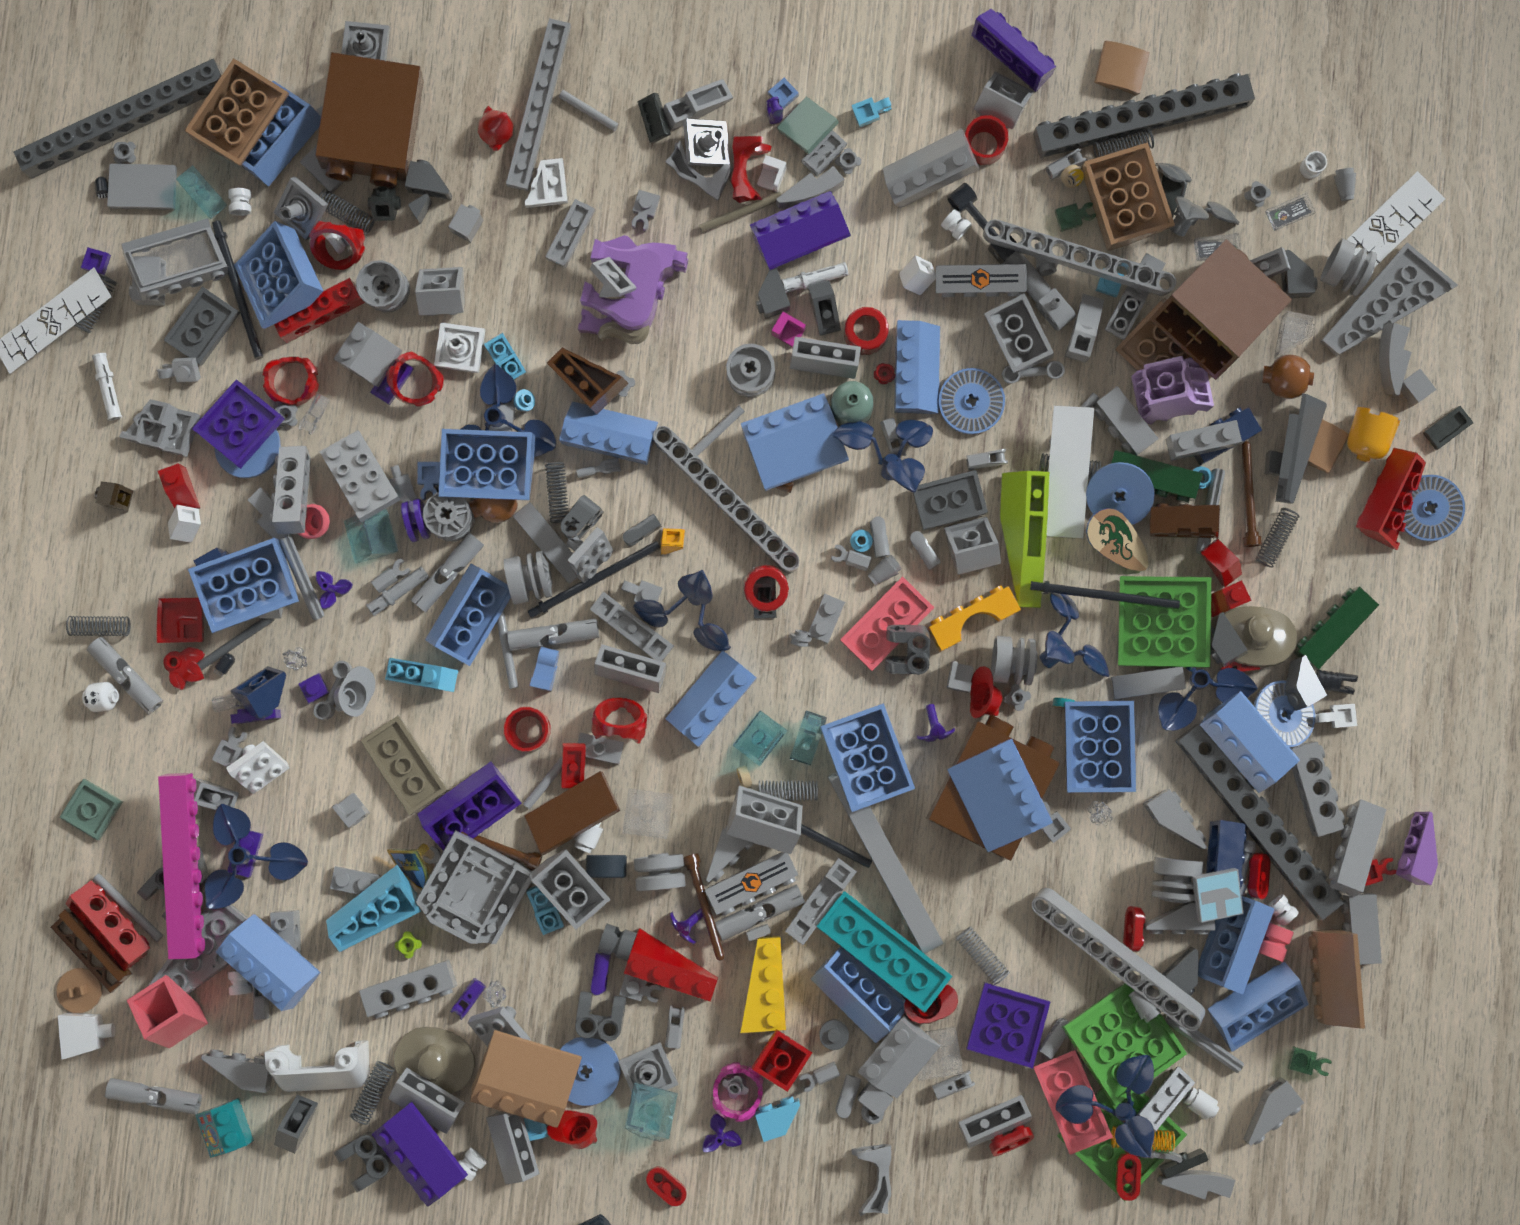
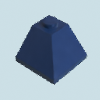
[230,666,286,719]

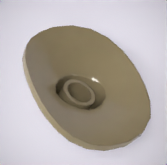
[1225,606,1297,667]
[394,1027,475,1094]

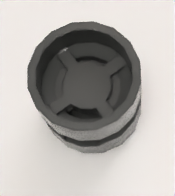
[598,923,637,961]

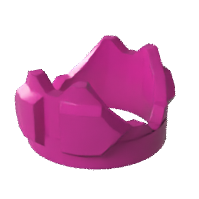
[712,1062,764,1122]

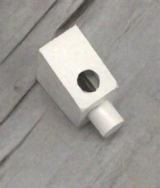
[58,1013,116,1059]

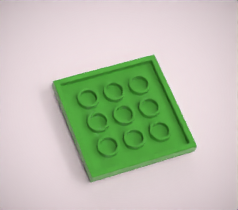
[1118,576,1211,668]
[1062,983,1187,1106]
[1057,1088,1187,1202]

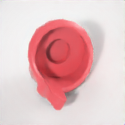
[297,504,330,539]

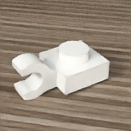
[1315,704,1357,728]

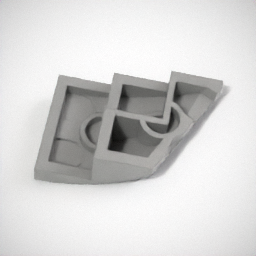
[119,399,201,457]

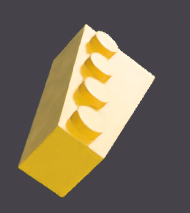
[740,936,786,1033]

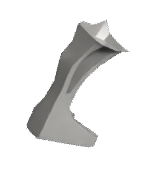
[665,141,733,200]
[852,1144,891,1217]

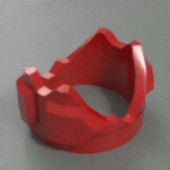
[309,220,365,270]
[387,351,444,407]
[262,357,319,406]
[591,698,647,744]

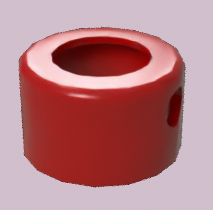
[965,115,1009,165]
[844,307,889,355]
[743,565,789,612]
[504,707,551,752]

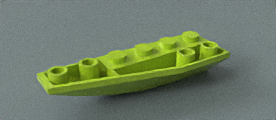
[1000,471,1050,608]

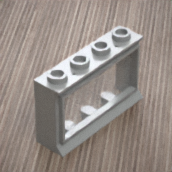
[121,218,228,301]

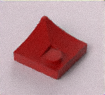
[157,597,204,643]

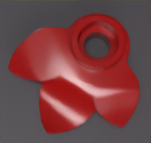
[163,647,205,690]

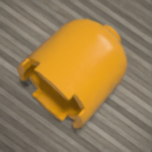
[1347,407,1401,463]

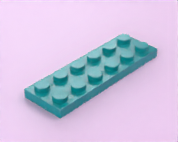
[817,891,953,1013]

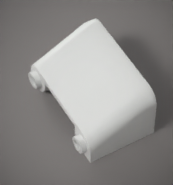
[265,1040,370,1092]

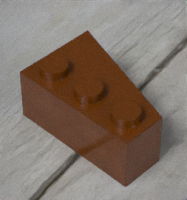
[547,347,629,414]
[1150,504,1220,539]

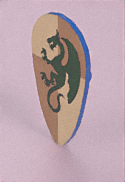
[1086,508,1148,571]

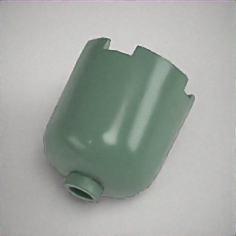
[829,381,874,426]

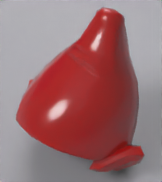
[478,106,514,151]

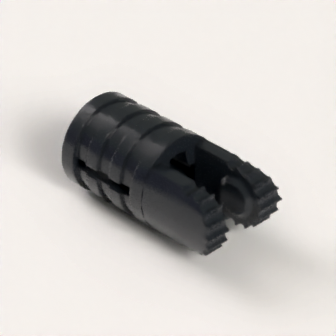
[1315,669,1358,695]

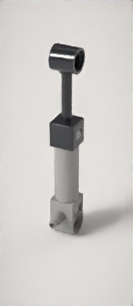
[947,182,1076,331]

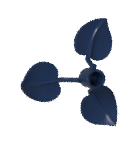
[460,364,556,457]
[833,420,933,493]
[633,570,731,651]
[1039,593,1109,677]
[1158,667,1258,731]
[205,804,308,909]
[1056,1055,1154,1158]

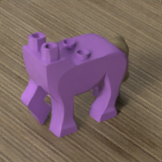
[578,235,689,344]

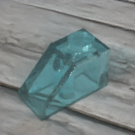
[176,165,228,219]
[790,710,827,766]

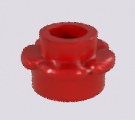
[873,363,895,385]

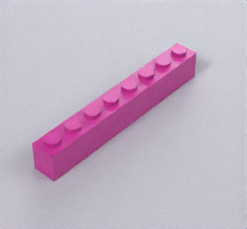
[158,773,205,959]

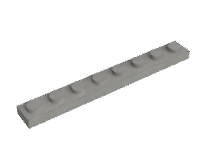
[506,18,571,191]

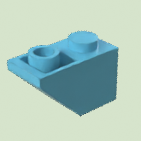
[755,1096,800,1142]

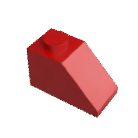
[158,463,200,509]
[1211,580,1252,618]

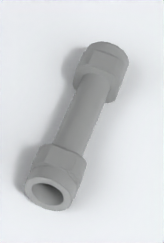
[1241,840,1256,895]

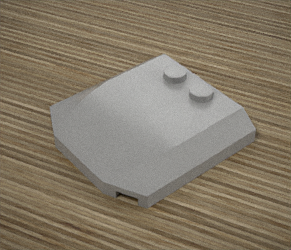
[416,831,532,944]

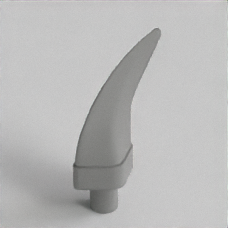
[388,465,425,506]

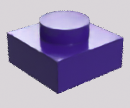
[81,247,111,275]
[299,673,330,704]

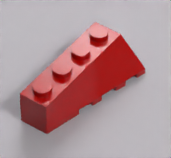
[1356,448,1426,550]
[624,928,718,1002]

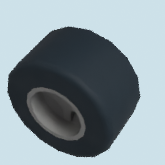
[586,855,627,878]

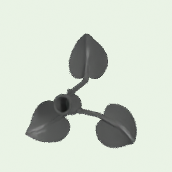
[1155,163,1240,236]

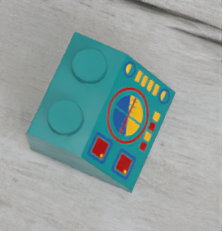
[195,1098,254,1158]

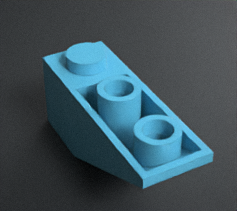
[385,658,458,692]

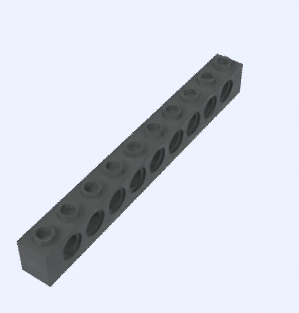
[13,58,223,179]
[1033,73,1255,158]
[1175,724,1344,920]

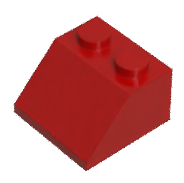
[751,1029,812,1092]

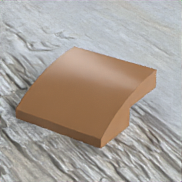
[1094,40,1150,96]
[1308,419,1349,474]

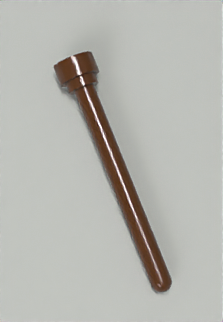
[1242,441,1262,547]
[439,823,543,870]
[683,853,725,961]

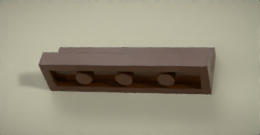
[50,909,133,993]

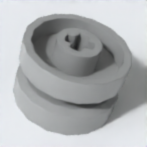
[726,344,775,398]
[634,853,686,891]

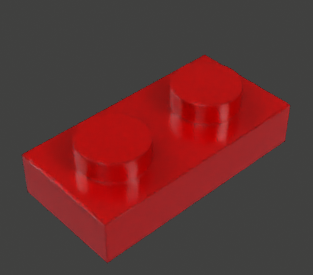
[561,743,586,788]

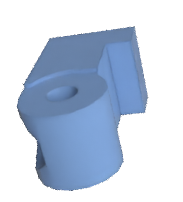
[530,647,559,691]

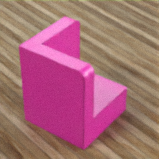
[772,312,806,347]

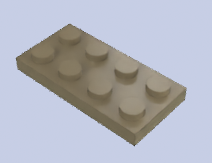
[360,716,448,815]

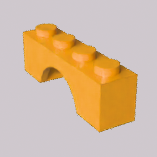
[928,585,1021,652]

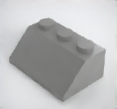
[984,293,1054,373]
[727,786,803,854]
[529,849,610,930]
[858,1016,940,1098]

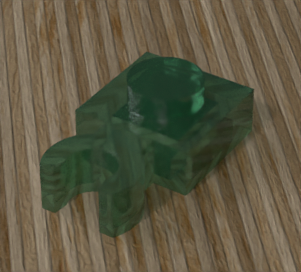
[1054,202,1097,232]
[1287,1046,1332,1076]

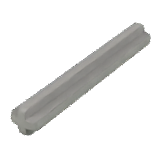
[1196,468,1225,554]
[279,536,324,620]
[1164,1015,1244,1073]

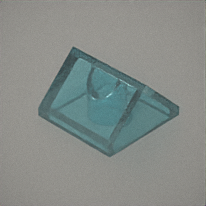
[344,509,398,564]
[733,710,788,766]

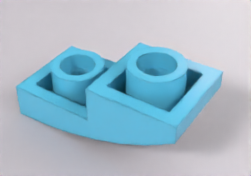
[484,332,526,379]
[526,886,564,935]

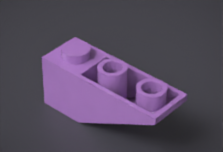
[1396,811,1438,885]

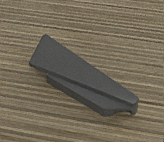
[1275,393,1327,504]

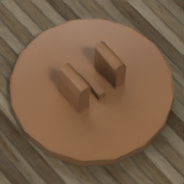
[57,968,102,1013]

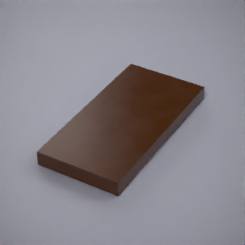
[524,771,621,855]

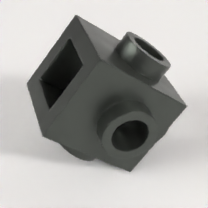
[368,186,401,221]

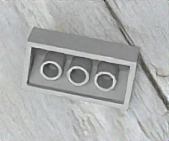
[883,129,979,208]

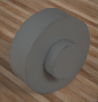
[819,1019,849,1050]

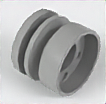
[1320,238,1377,297]
[356,260,410,312]
[423,492,475,542]
[504,551,553,605]
[991,636,1037,686]
[1152,857,1203,903]

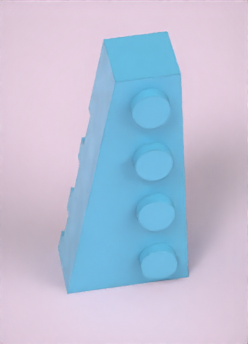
[326,865,421,952]

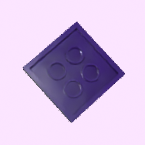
[192,379,285,469]
[966,982,1051,1068]

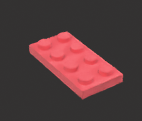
[840,576,935,672]
[1033,1050,1113,1155]

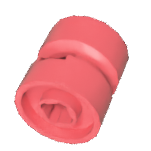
[1258,923,1294,962]

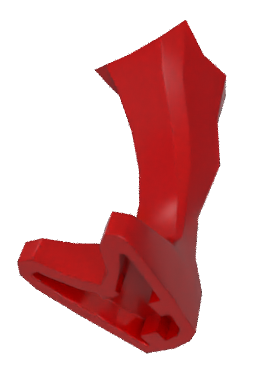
[730,136,772,203]

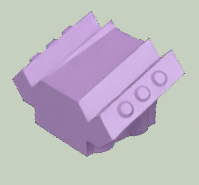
[1131,356,1214,424]

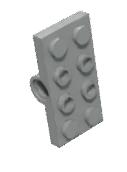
[319,430,400,522]

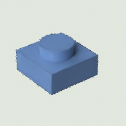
[768,77,799,109]

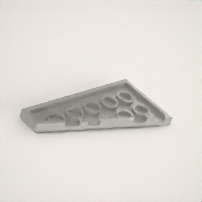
[1320,242,1458,356]
[147,905,248,994]

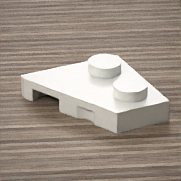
[525,158,568,208]

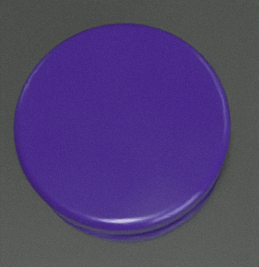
[401,499,431,542]

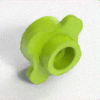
[395,931,422,959]

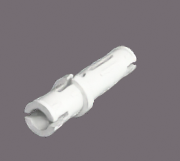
[781,262,849,293]
[92,353,122,421]

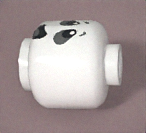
[82,682,119,712]

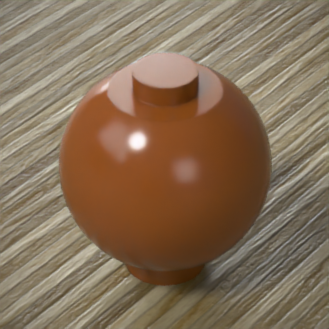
[1262,355,1314,399]
[469,498,518,523]

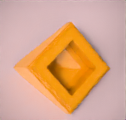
[661,528,685,555]

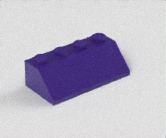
[972,8,1056,92]
[750,191,851,270]
[417,761,522,851]
[372,1102,468,1207]

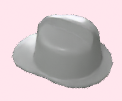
[333,666,375,717]

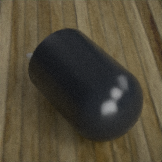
[94,177,108,199]
[214,653,235,677]

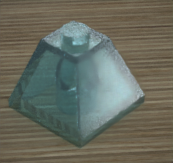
[625,1082,678,1142]

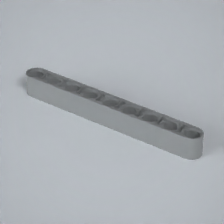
[983,219,1176,296]
[653,426,799,573]
[828,772,944,954]
[1032,888,1205,1031]

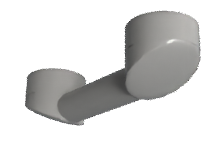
[1002,361,1065,383]
[314,661,352,720]

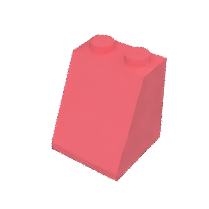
[127,975,208,1048]

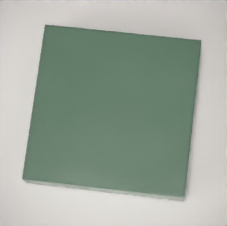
[777,96,839,154]
[59,779,124,840]

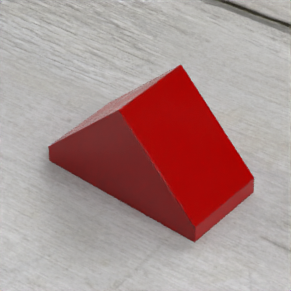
[1200,539,1242,587]

